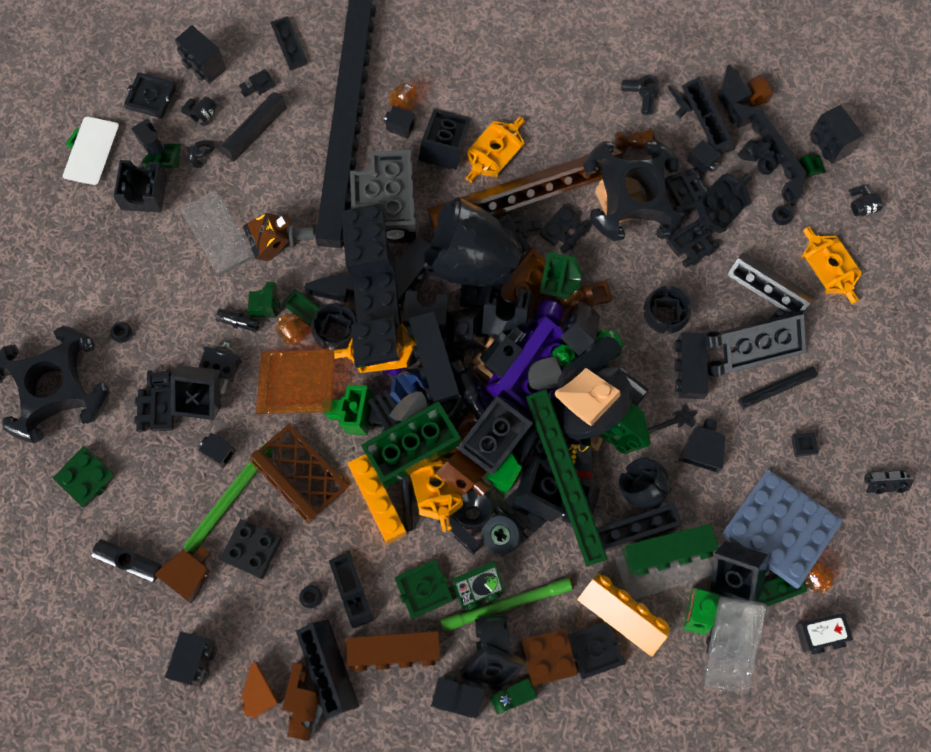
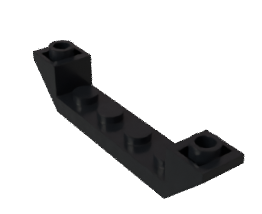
[728,103,806,206]

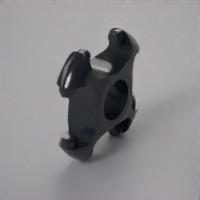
[583,140,686,241]
[0,325,110,444]

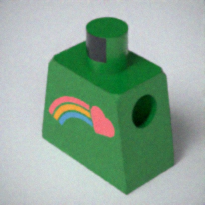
[682,588,720,635]

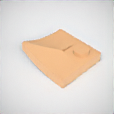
[555,368,621,426]

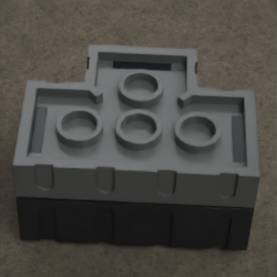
[350,150,416,243]

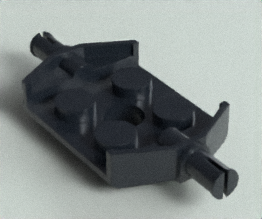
[694,173,752,234]

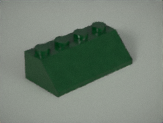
[361,401,461,489]

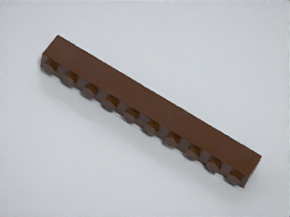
[427,148,624,230]

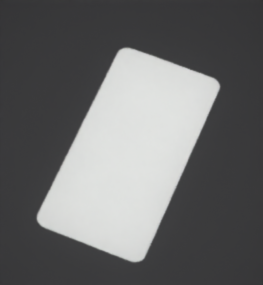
[63,117,119,185]

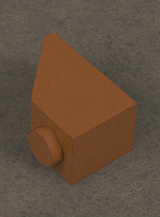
[241,662,280,719]

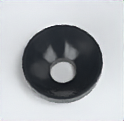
[453,489,492,529]

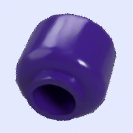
[534,299,563,326]

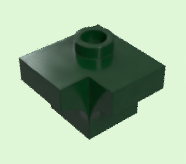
[248,282,280,318]

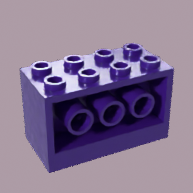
[483,316,578,417]

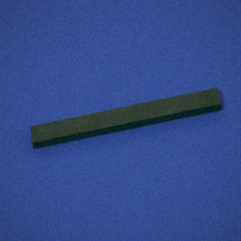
[526,389,608,567]

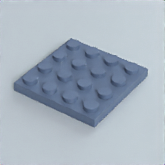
[721,469,843,589]

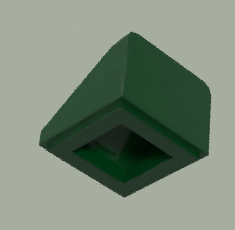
[798,154,826,178]

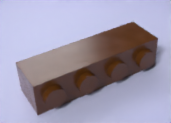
[346,631,440,672]

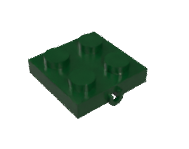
[53,446,116,508]
[394,559,453,620]

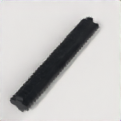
[738,367,818,410]

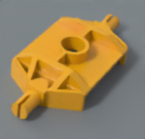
[465,117,525,183]
[801,227,862,304]
[334,324,416,373]
[410,457,463,532]

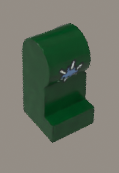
[490,678,537,715]

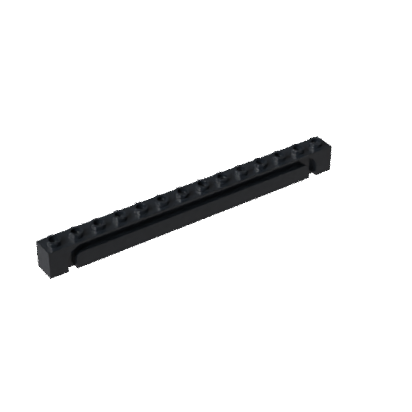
[315,0,376,248]

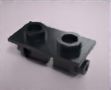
[864,470,915,494]

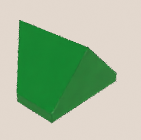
[485,452,522,495]

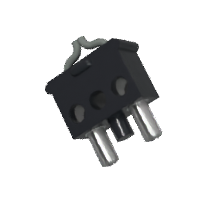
[199,342,243,394]

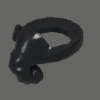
[187,140,215,168]

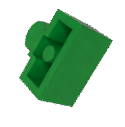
[323,385,375,436]

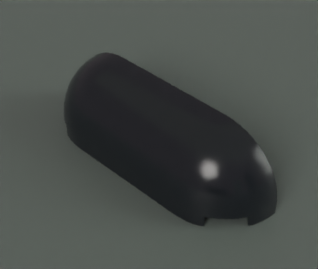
[557,337,622,389]

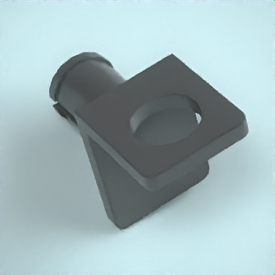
[283,219,314,248]

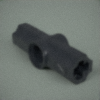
[91,539,162,583]

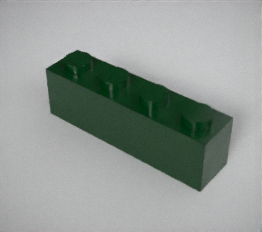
[622,523,719,577]

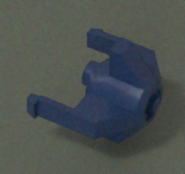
[390,369,428,404]

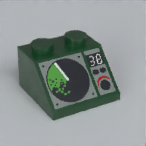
[452,561,504,611]

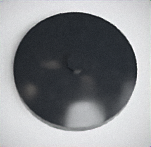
[551,365,633,439]

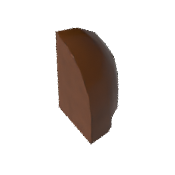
[747,75,773,107]

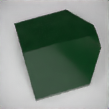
[141,144,181,168]
[539,252,582,299]

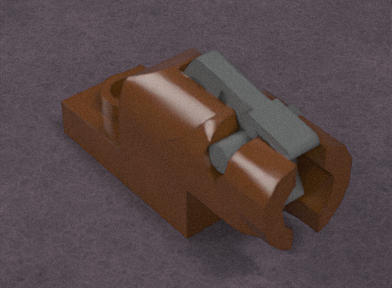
[282,663,323,741]

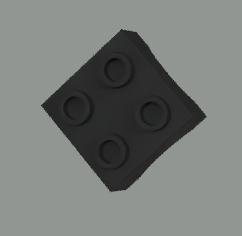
[220,519,282,580]

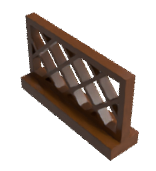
[249,424,348,524]

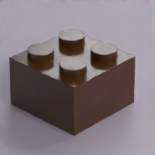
[520,629,578,687]

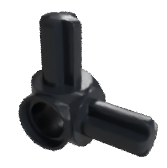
[621,75,660,115]

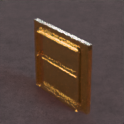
[256,350,335,414]

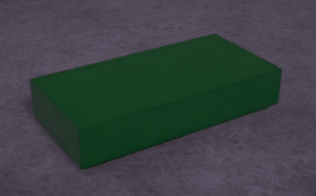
[282,289,320,327]

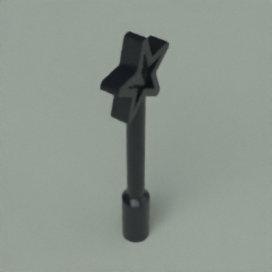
[648,405,697,433]

